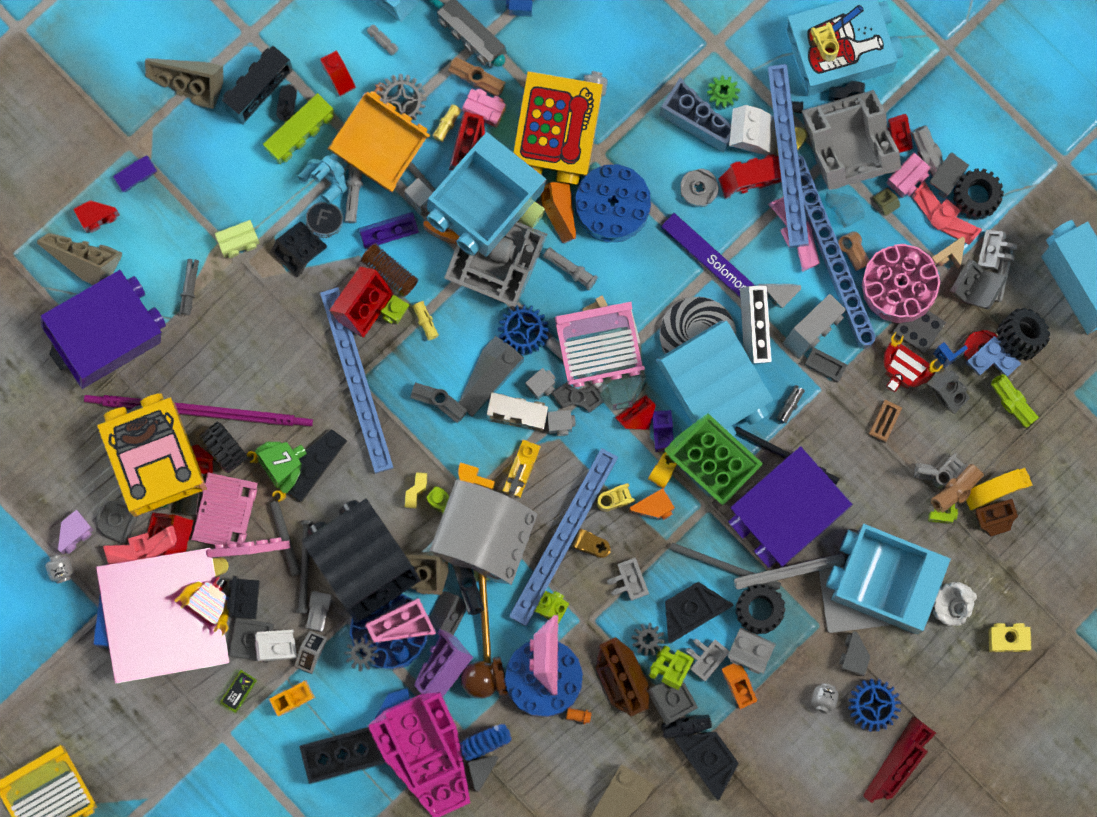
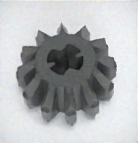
[631,623,665,656]
[345,638,379,672]

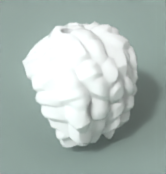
[933,582,977,626]

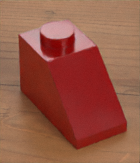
[320,50,356,97]

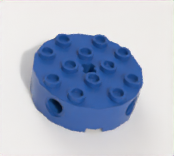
[575,164,651,243]
[350,594,428,671]
[505,641,583,718]

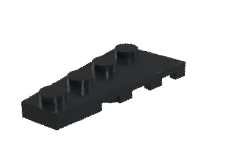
[270,429,347,503]

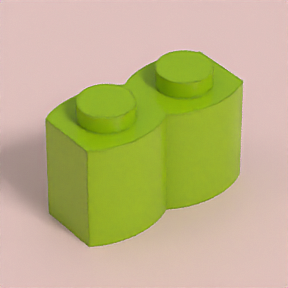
[427,487,449,514]

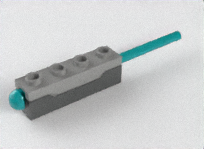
[429,0,507,68]

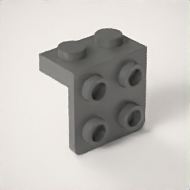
[950,259,1007,309]

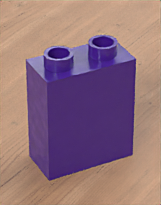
[41,270,166,389]
[728,446,853,568]

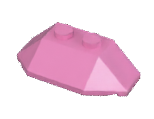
[530,615,558,696]

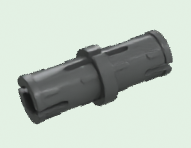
[775,385,805,424]

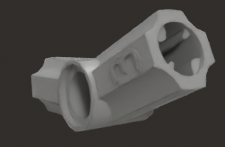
[911,125,944,177]

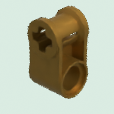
[572,529,611,558]

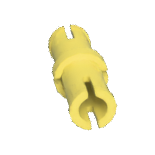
[432,104,462,142]
[412,301,439,341]

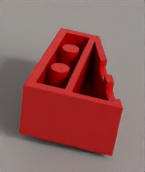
[449,111,485,171]
[718,154,782,199]

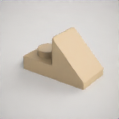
[932,237,965,269]

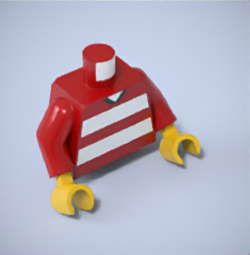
[884,332,943,393]

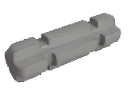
[367,25,398,56]

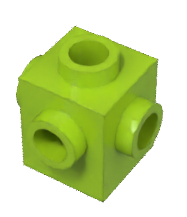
[535,591,570,624]

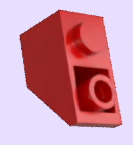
[73,200,120,233]

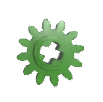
[707,75,740,109]

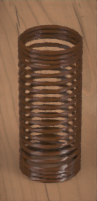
[361,243,419,297]

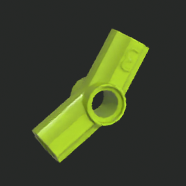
[991,374,1039,429]

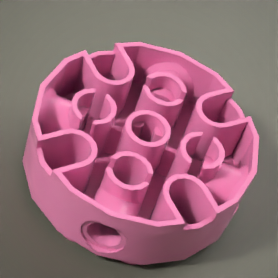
[862,244,940,323]

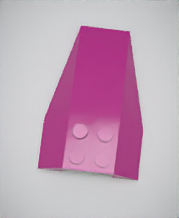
[368,692,471,817]

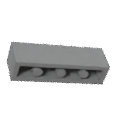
[740,286,771,364]

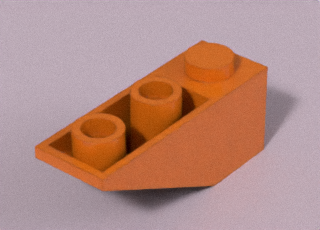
[541,182,576,243]

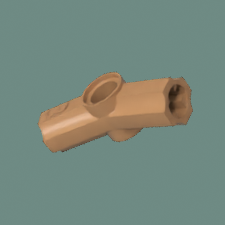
[931,464,984,513]

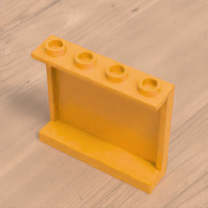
[328,91,430,192]

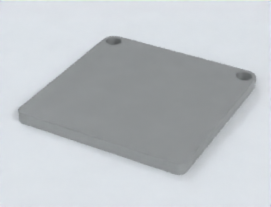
[819,565,892,633]

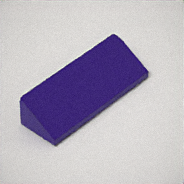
[359,212,419,249]

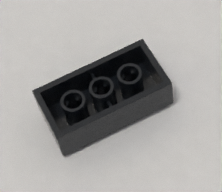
[222,45,293,125]
[299,727,386,785]

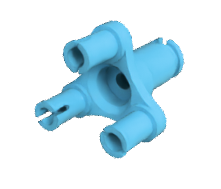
[297,153,348,205]

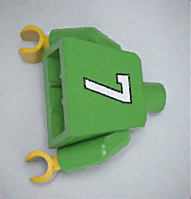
[247,442,306,502]

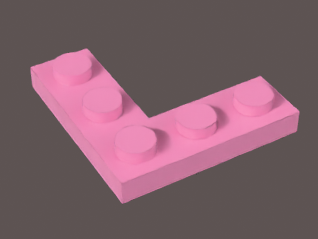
[207,537,290,557]

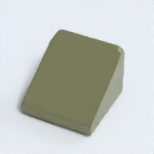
[872,187,900,216]

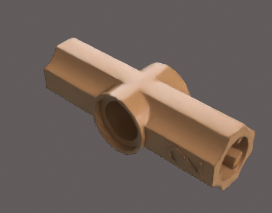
[448,57,506,97]

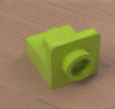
[381,294,410,325]
[928,504,958,524]

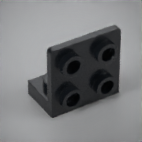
[270,222,327,277]
[227,576,260,620]

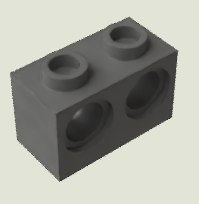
[927,368,970,414]

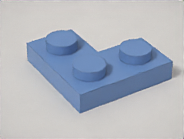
[966,336,1021,377]

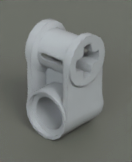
[933,453,968,489]

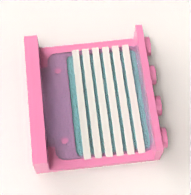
[554,302,645,388]

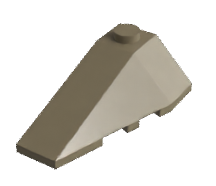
[37,233,122,285]
[591,764,655,817]

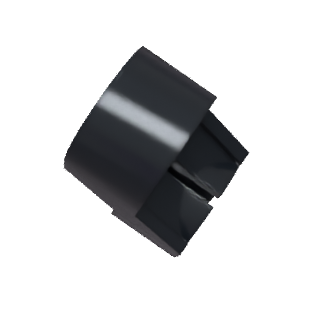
[828,81,865,102]
[277,84,297,121]

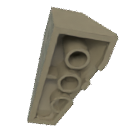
[145,58,223,109]
[404,552,448,595]

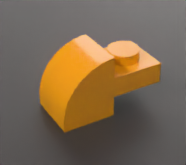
[458,462,495,490]
[269,681,315,716]

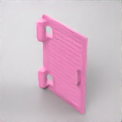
[191,473,258,547]

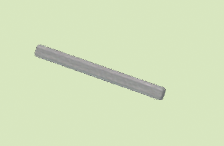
[734,554,845,590]

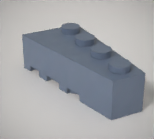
[659,78,731,153]

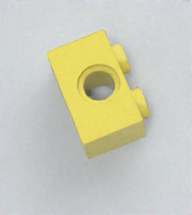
[988,623,1031,652]

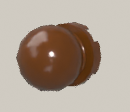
[461,656,508,699]

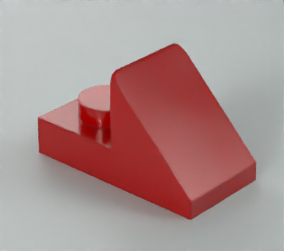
[887,114,913,153]

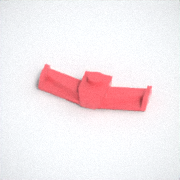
[912,181,983,245]
[103,526,177,565]

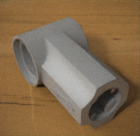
[306,591,332,632]

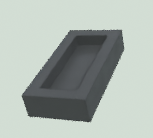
[805,348,847,383]

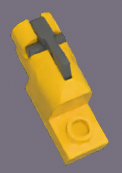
[502,440,541,498]

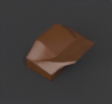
[975,499,1018,536]

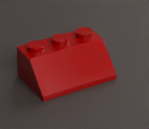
[329,266,394,338]
[147,512,193,557]

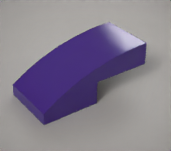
[113,155,157,192]
[652,410,674,452]

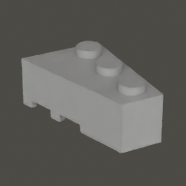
[782,294,846,359]

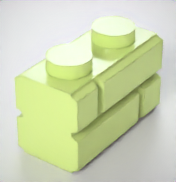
[215,220,260,258]

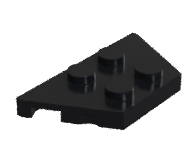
[665,581,734,644]
[674,731,739,801]

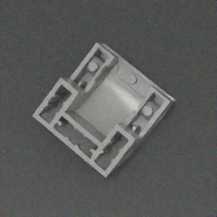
[802,90,901,190]
[444,222,548,307]
[430,480,538,585]

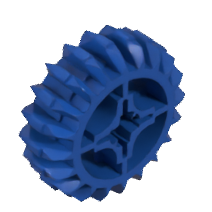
[498,304,549,356]
[848,679,901,732]
[460,724,512,760]

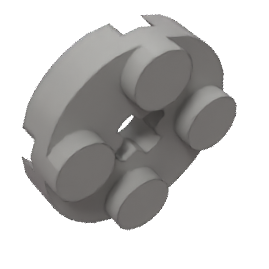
[680,169,718,207]

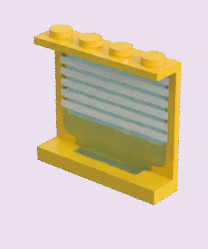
[0,745,97,817]

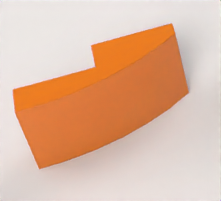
[423,221,460,244]

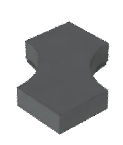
[551,382,605,413]

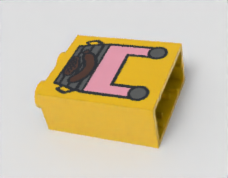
[97,393,207,517]

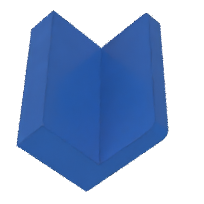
[933,342,968,368]

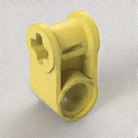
[811,22,839,62]
[597,483,635,512]

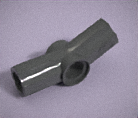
[410,382,468,424]

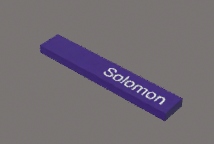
[661,213,756,299]

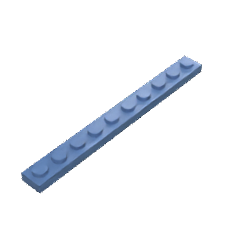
[768,64,809,248]
[320,287,394,474]
[509,448,618,626]

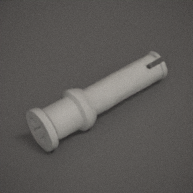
[344,165,363,223]
[543,247,598,291]

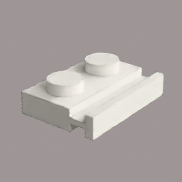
[254,630,297,661]

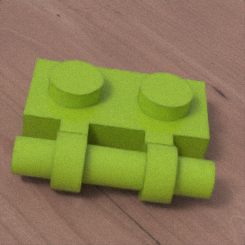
[649,646,694,690]

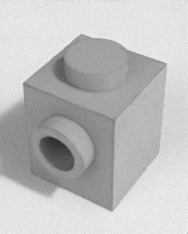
[526,368,556,400]
[547,410,576,436]

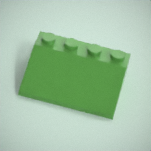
[665,413,763,505]

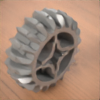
[376,74,426,121]

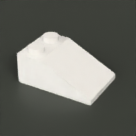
[729,105,778,156]

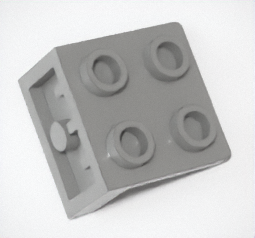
[728,627,776,674]

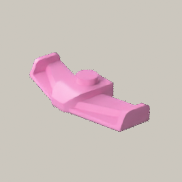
[768,197,820,272]

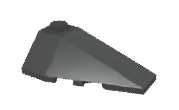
[459,336,524,417]

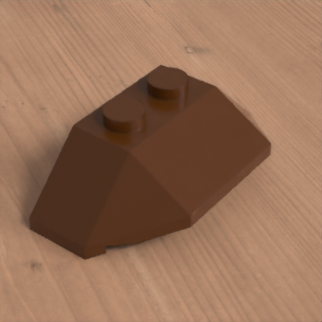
[596,637,649,717]

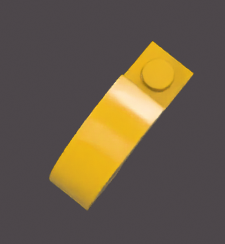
[966,468,1032,511]

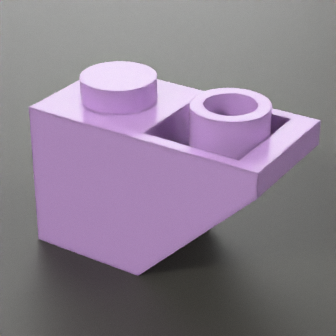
[58,510,94,554]

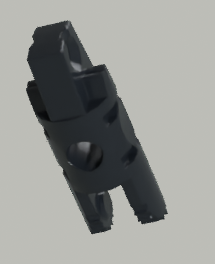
[661,714,712,739]

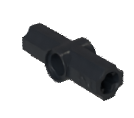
[452,565,484,615]

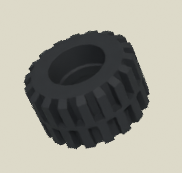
[953,168,1004,220]
[997,308,1050,361]
[199,422,247,473]
[735,584,786,635]

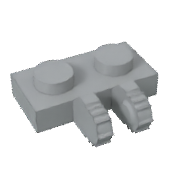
[978,230,1017,270]
[607,558,649,601]
[685,638,730,682]

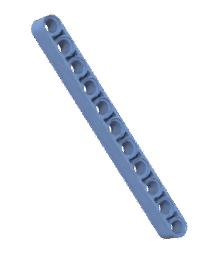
[798,155,875,349]

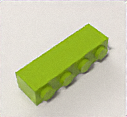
[263,93,335,164]

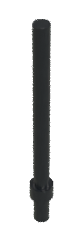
[735,426,840,485]

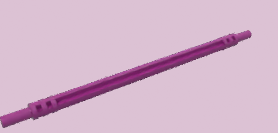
[84,395,313,427]

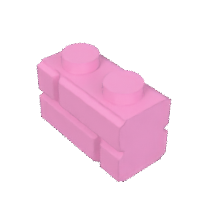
[462,89,506,128]
[887,153,930,198]

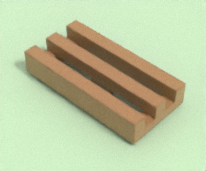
[868,400,902,443]

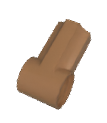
[838,231,870,271]

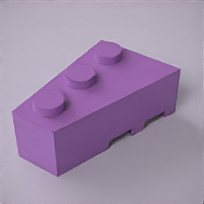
[414,629,473,697]

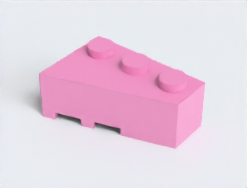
[365,598,436,642]

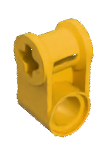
[647,452,677,489]

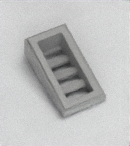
[914,463,938,481]

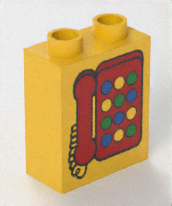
[513,71,604,185]

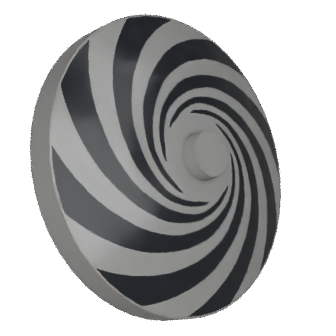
[659,297,736,354]

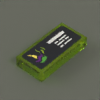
[219,670,258,713]

